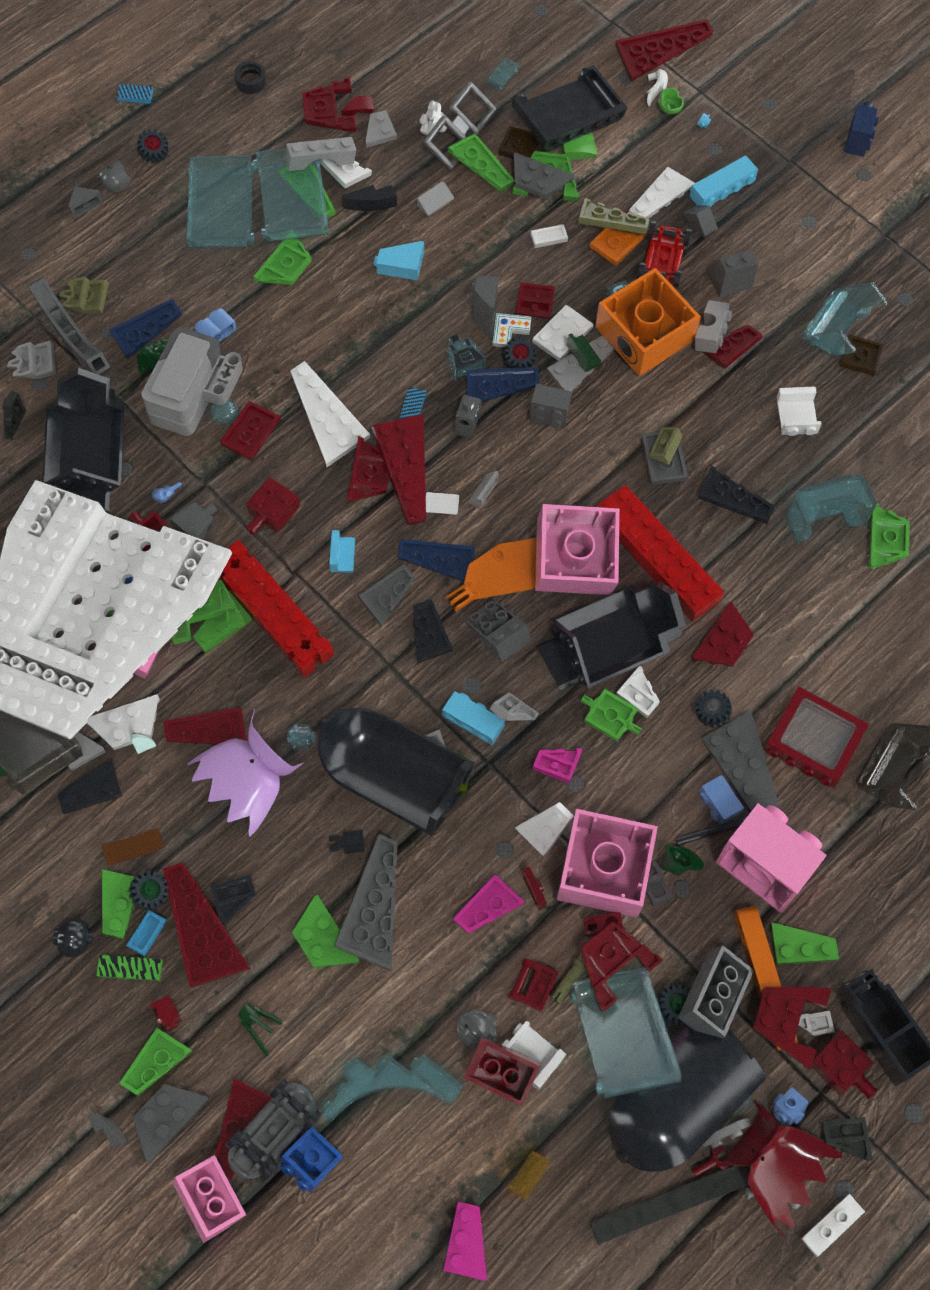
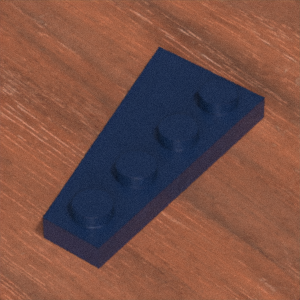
[398,539,475,582]

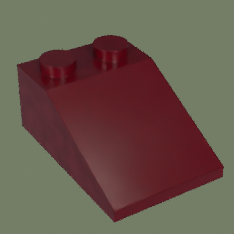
[463,1038,541,1106]

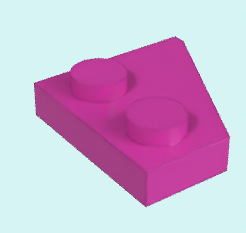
[532,748,583,784]

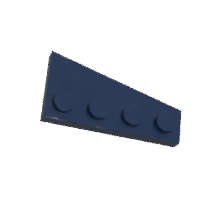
[109,299,182,359]
[466,367,539,403]

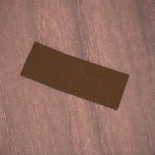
[101,828,164,866]

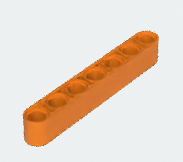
[734,906,798,1051]

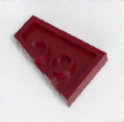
[701,325,762,369]

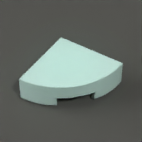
[130,734,156,754]

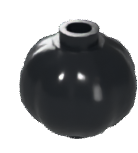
[53,918,93,957]

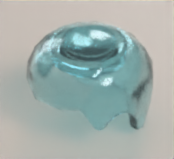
[210,399,240,425]

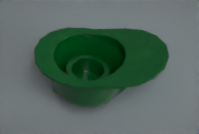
[659,844,704,876]

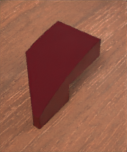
[341,96,374,116]

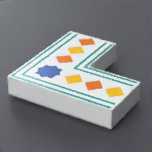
[493,313,531,348]

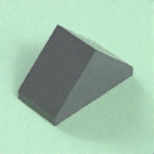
[68,187,103,219]
[683,205,718,238]

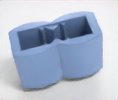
[194,308,237,342]

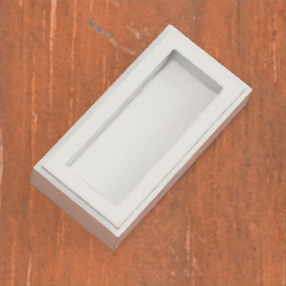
[530,224,568,248]

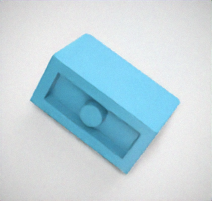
[330,530,355,573]

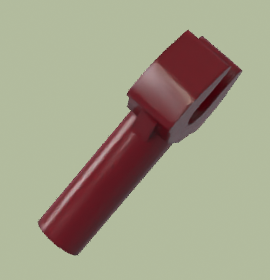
[691,1147,729,1177]

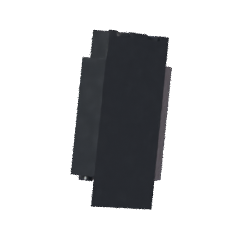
[42,367,125,512]
[536,581,686,691]

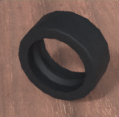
[234,61,267,94]

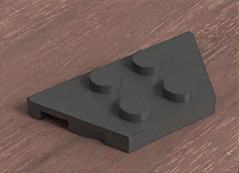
[514,153,575,199]
[133,1084,210,1164]

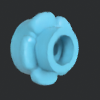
[696,113,711,129]

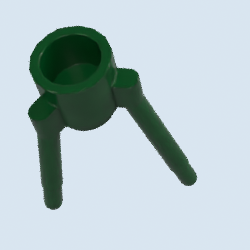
[238,1003,283,1056]

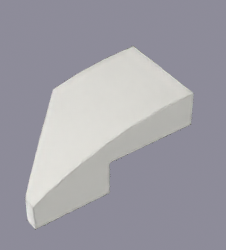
[798,1011,835,1036]

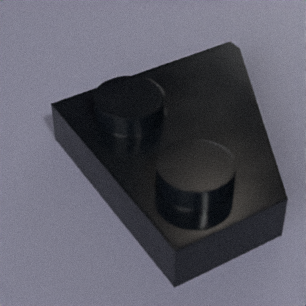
[211,875,256,925]

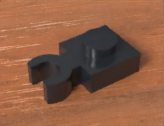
[329,830,365,854]

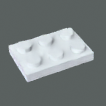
[532,305,593,361]

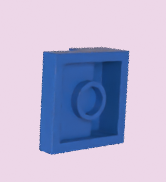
[279,1127,343,1193]

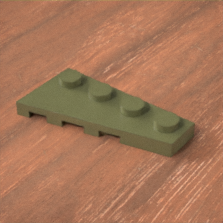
[578,198,650,234]

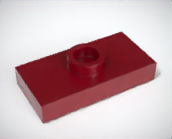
[522,867,547,911]

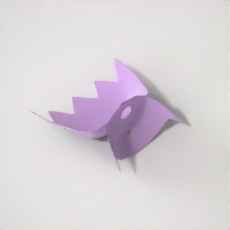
[187,709,303,837]

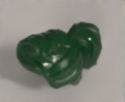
[137,339,169,375]

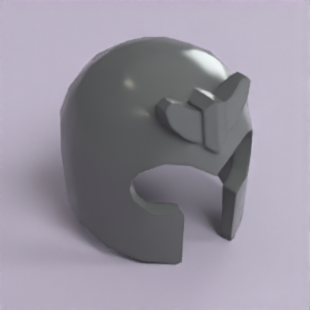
[96,160,132,193]

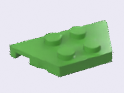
[254,230,312,285]
[869,502,910,569]
[292,895,360,969]

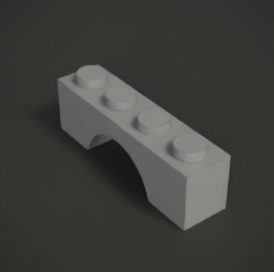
[284,137,357,171]

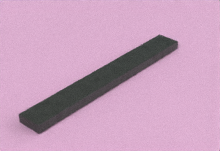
[590,1165,751,1245]

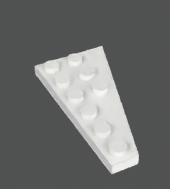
[290,361,370,467]

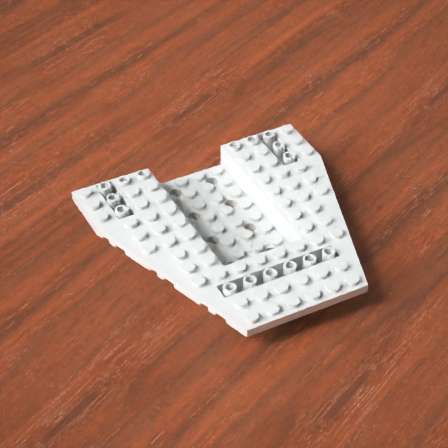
[0,480,232,739]

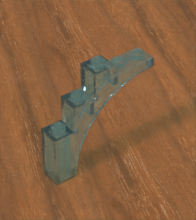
[322,1054,464,1123]

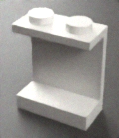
[776,387,821,436]
[502,1021,566,1091]

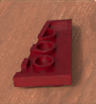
[163,707,247,745]

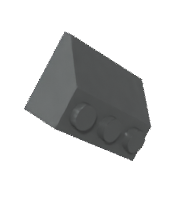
[471,275,498,338]

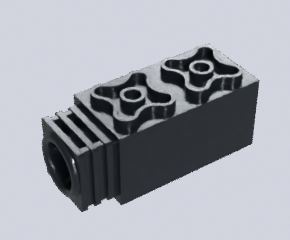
[837,968,930,1086]

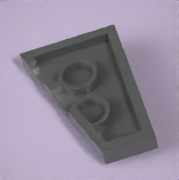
[358,564,415,627]

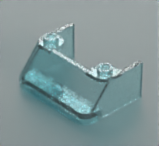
[803,281,887,356]

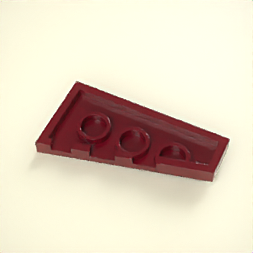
[215,1079,272,1180]

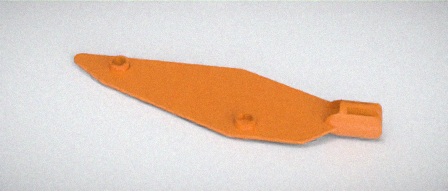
[445,538,537,612]

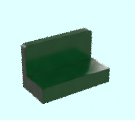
[567,333,601,372]

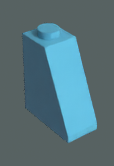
[374,241,424,280]

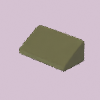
[649,427,682,464]

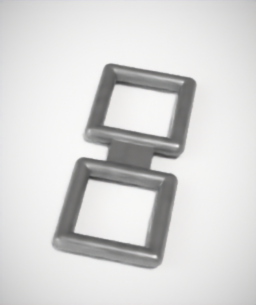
[423,82,496,170]

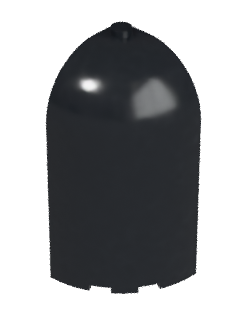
[318,708,475,836]
[609,1025,766,1172]

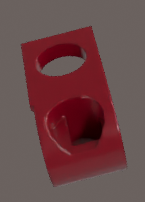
[584,912,623,937]

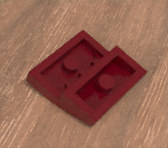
[516,282,555,319]

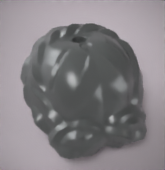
[456,1009,497,1048]

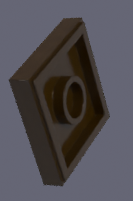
[498,126,539,159]
[840,334,884,376]

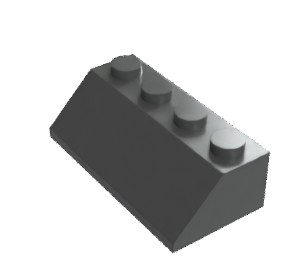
[678,945,754,1038]

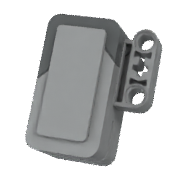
[142,327,243,436]

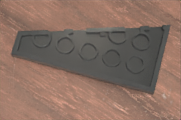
[701,711,780,813]
[334,834,397,971]

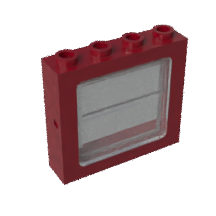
[763,686,869,788]

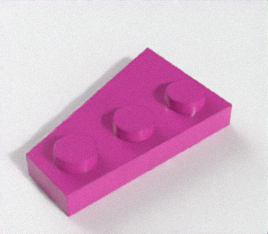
[453,875,525,934]
[443,1202,487,1281]

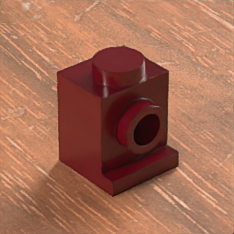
[149,995,182,1032]

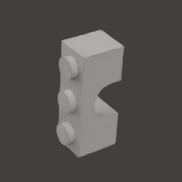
[695,300,732,353]

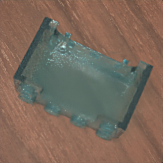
[786,474,877,543]

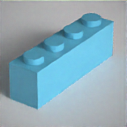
[689,155,758,207]

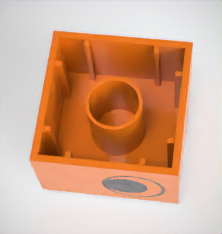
[595,268,701,376]

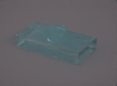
[488,57,519,90]

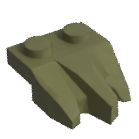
[59,277,109,314]

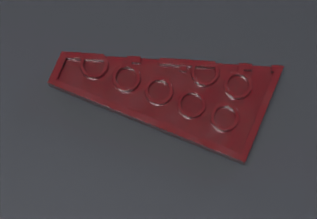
[615,19,713,82]
[372,414,426,526]
[163,862,251,988]

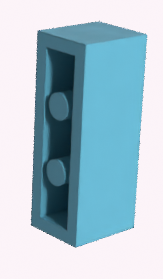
[442,691,505,745]

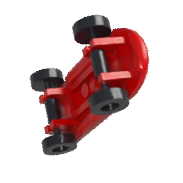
[637,220,692,288]

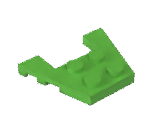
[513,151,579,202]
[172,580,246,645]

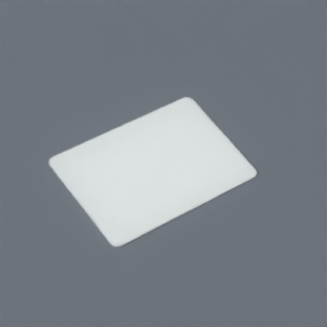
[426,492,459,515]

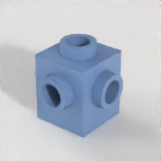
[772,1087,809,1126]

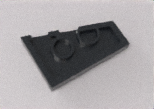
[414,599,453,664]
[58,758,122,814]

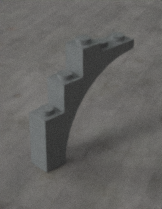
[27,277,110,374]

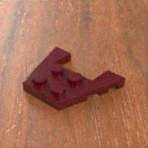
[302,76,357,132]
[579,922,663,1011]
[753,987,831,1070]

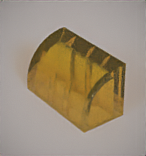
[507,1151,551,1202]

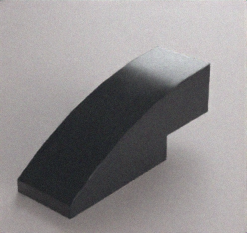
[342,185,397,211]

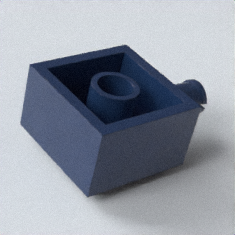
[844,101,879,157]

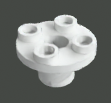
[420,101,448,135]

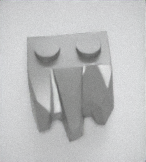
[7,341,56,379]

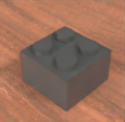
[530,384,572,429]

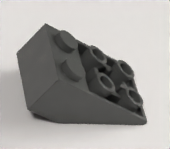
[464,599,532,662]

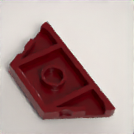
[347,436,389,502]
[691,602,754,667]

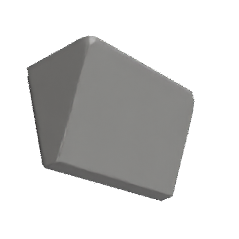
[417,181,454,217]
[468,471,499,508]

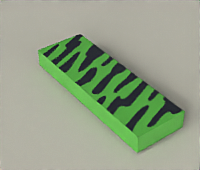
[96,955,163,982]

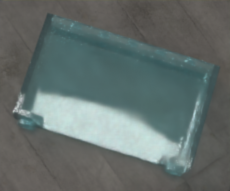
[254,148,329,242]
[187,156,256,248]
[570,967,681,1098]

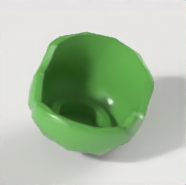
[658,88,683,115]

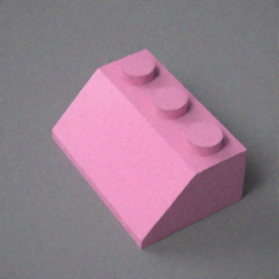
[173,1155,246,1243]

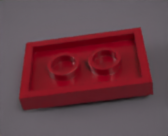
[220,401,281,461]

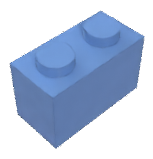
[699,775,744,824]

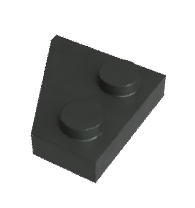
[3,390,26,440]
[821,1117,873,1161]

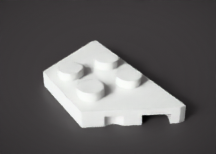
[87,694,160,750]

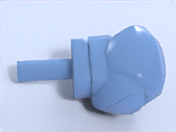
[151,482,182,504]

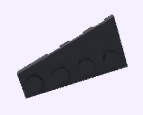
[698,465,775,525]

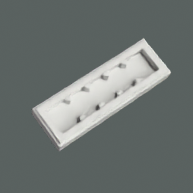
[801,1194,865,1257]

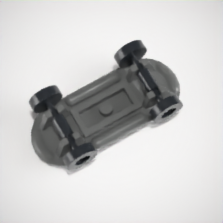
[225,1078,322,1182]

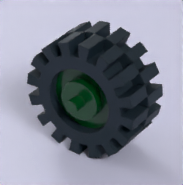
[128,871,169,910]
[654,984,689,1026]

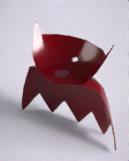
[709,1101,843,1238]

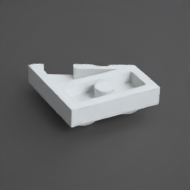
[616,666,660,718]

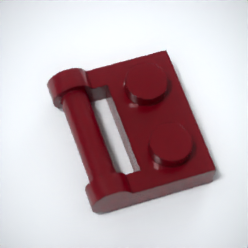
[507,958,558,1012]

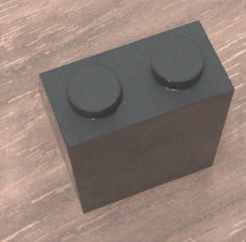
[706,249,759,298]

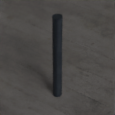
[675,816,747,846]

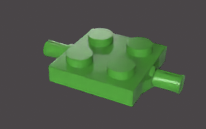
[581,689,642,742]

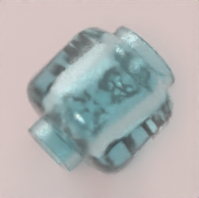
[287,724,316,750]

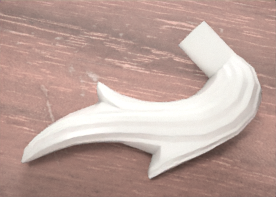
[646,69,668,107]

